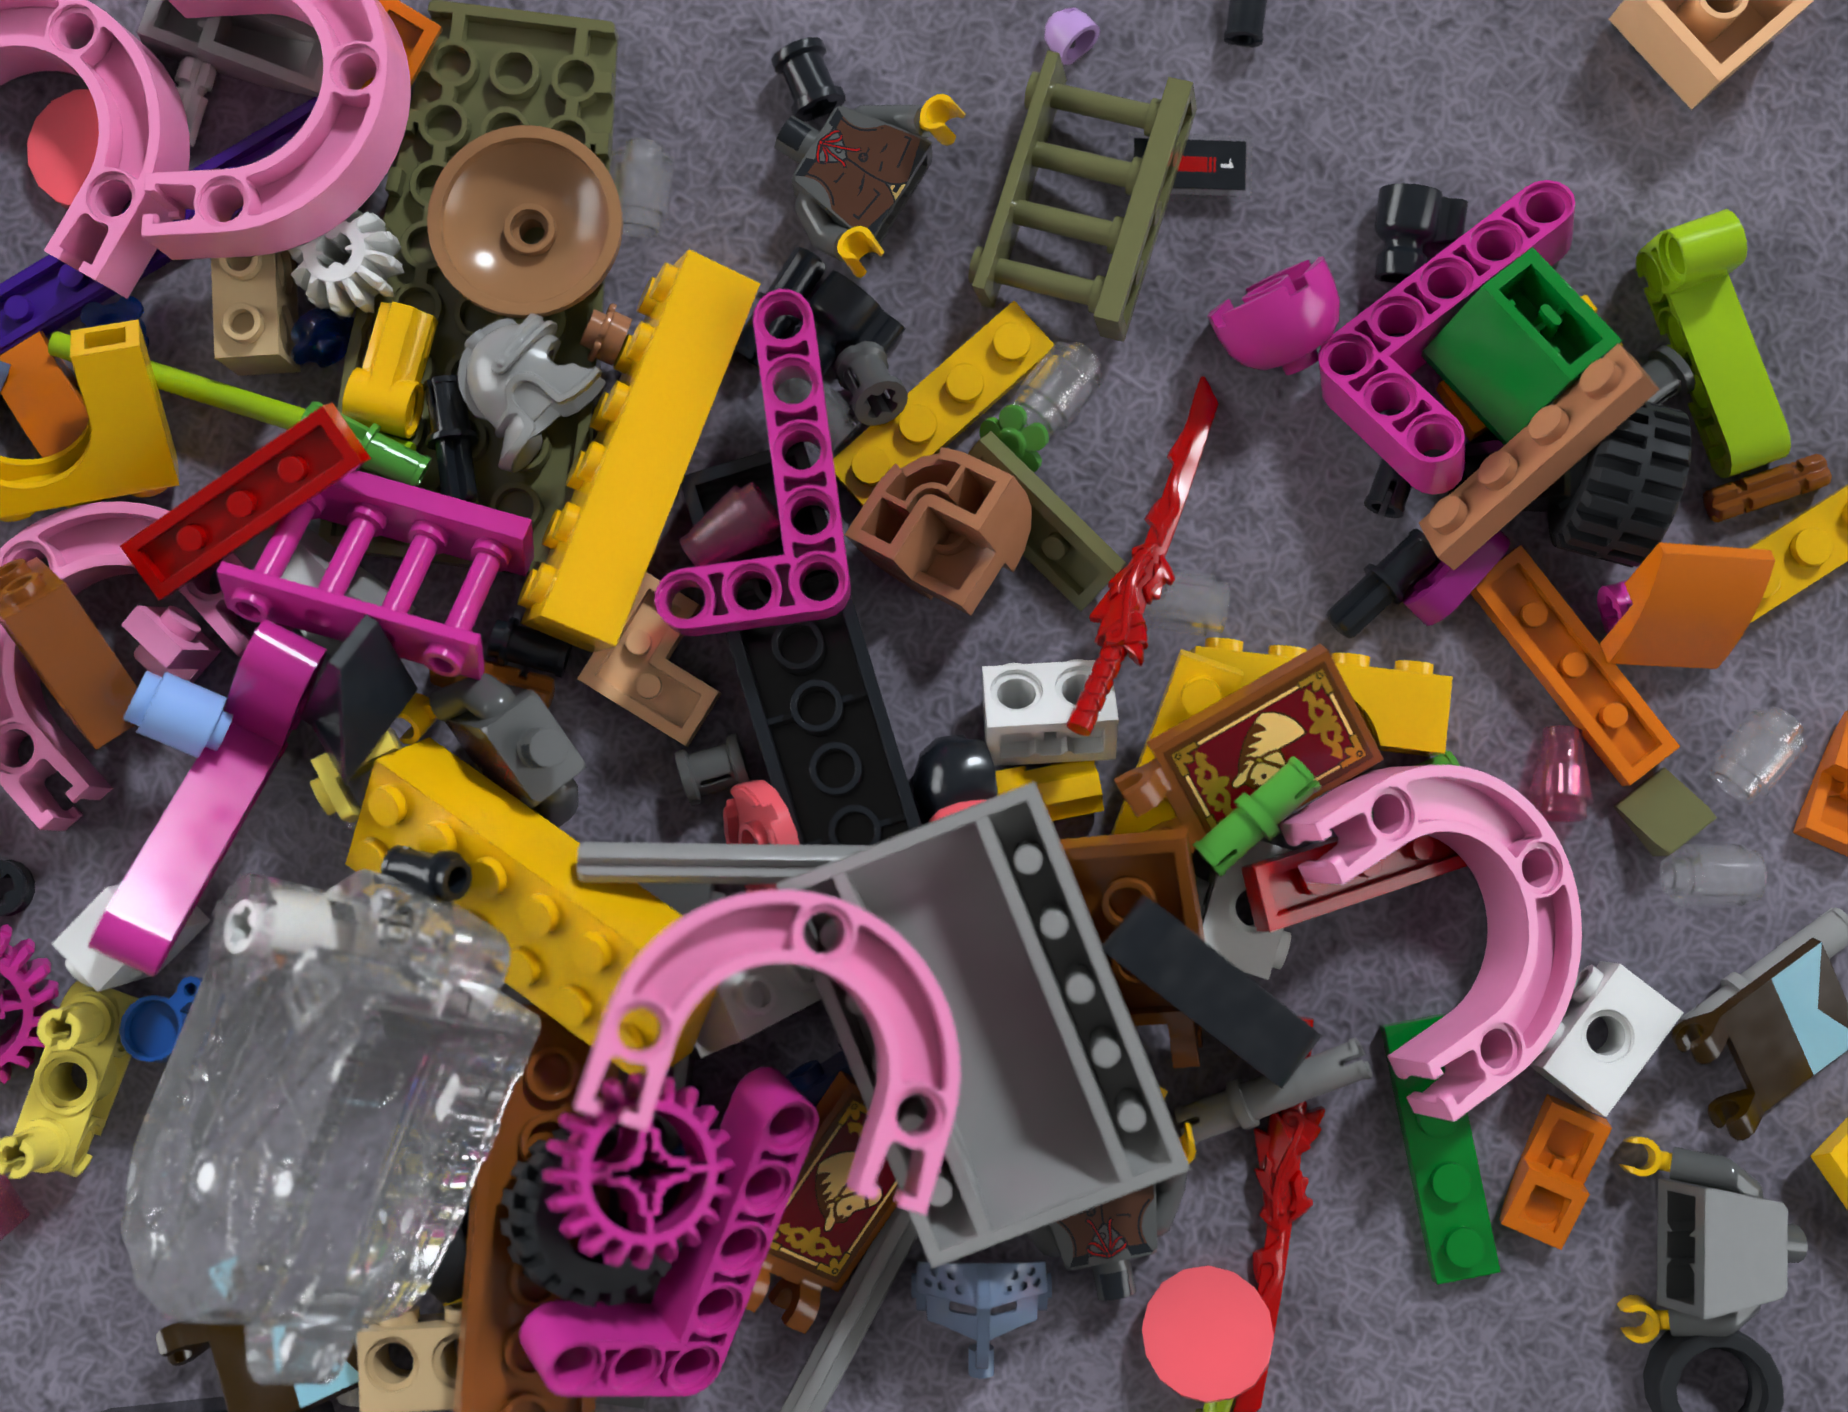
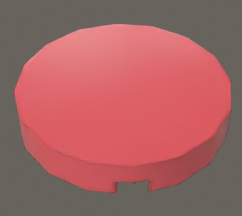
[27,89,125,209]
[723,780,800,893]
[1142,1266,1274,1403]

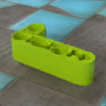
[1635,209,1791,478]

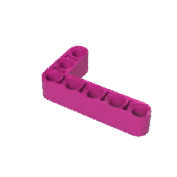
[1318,180,1576,495]
[655,289,851,636]
[88,619,328,977]
[519,1067,818,1397]

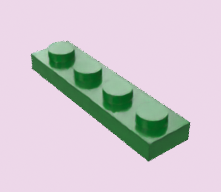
[1380,1014,1501,1285]

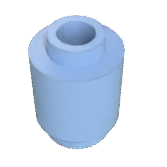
[123,670,234,758]

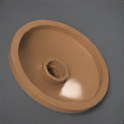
[427,125,623,319]

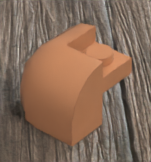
[845,447,1032,616]

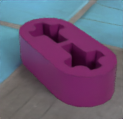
[1403,530,1510,626]

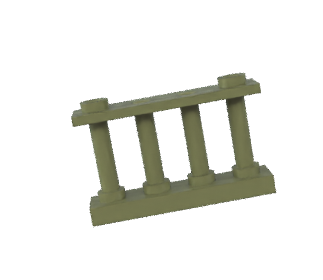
[968,50,1197,342]

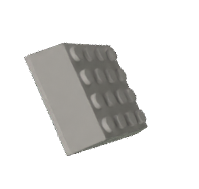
[776,781,1190,1268]

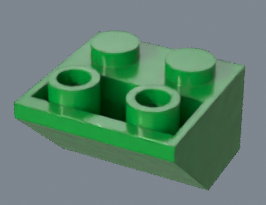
[1421,247,1622,445]

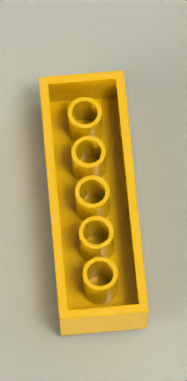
[517,249,760,653]
[345,737,720,1075]

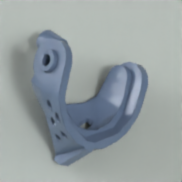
[911,1260,1052,1379]

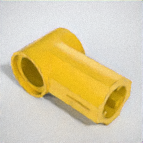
[342,301,439,439]
[995,761,1104,821]

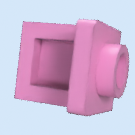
[121,605,221,683]

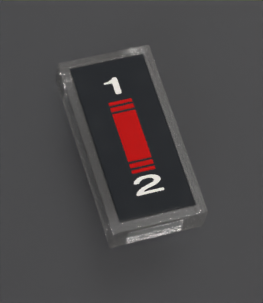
[1125,132,1253,203]

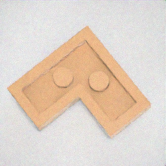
[577,572,721,747]

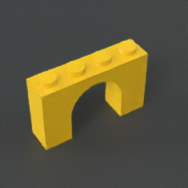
[0,319,180,522]

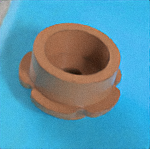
[579,303,632,366]

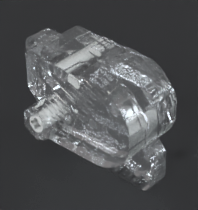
[121,869,541,1385]

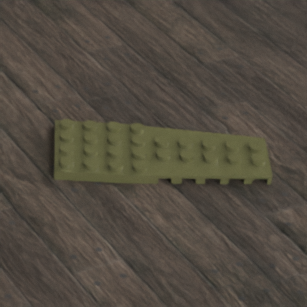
[318,0,618,575]

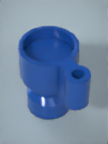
[119,976,219,1063]

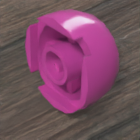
[1207,256,1340,375]

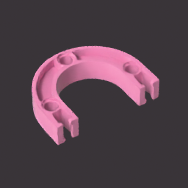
[0,0,190,299]
[141,0,411,260]
[0,501,294,831]
[1278,765,1582,1122]
[573,890,960,1215]

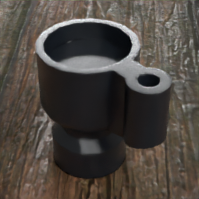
[1374,183,1468,283]
[789,270,906,376]

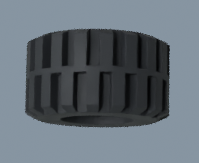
[1548,401,1692,568]
[500,1127,684,1307]

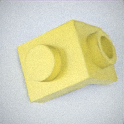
[310,727,404,823]

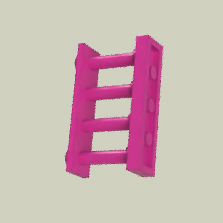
[217,470,534,680]

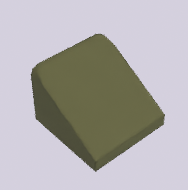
[1613,767,1717,856]

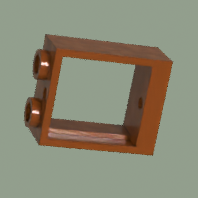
[0,557,138,750]

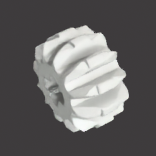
[288,209,405,318]

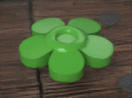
[979,404,1049,472]

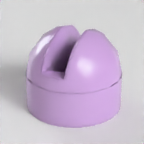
[1045,8,1100,65]

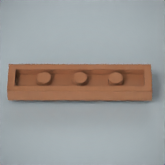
[1418,343,1660,570]

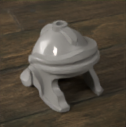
[458,313,606,473]

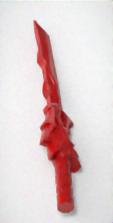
[1066,376,1219,736]
[1233,1016,1325,1412]

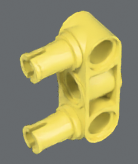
[0,980,139,1179]

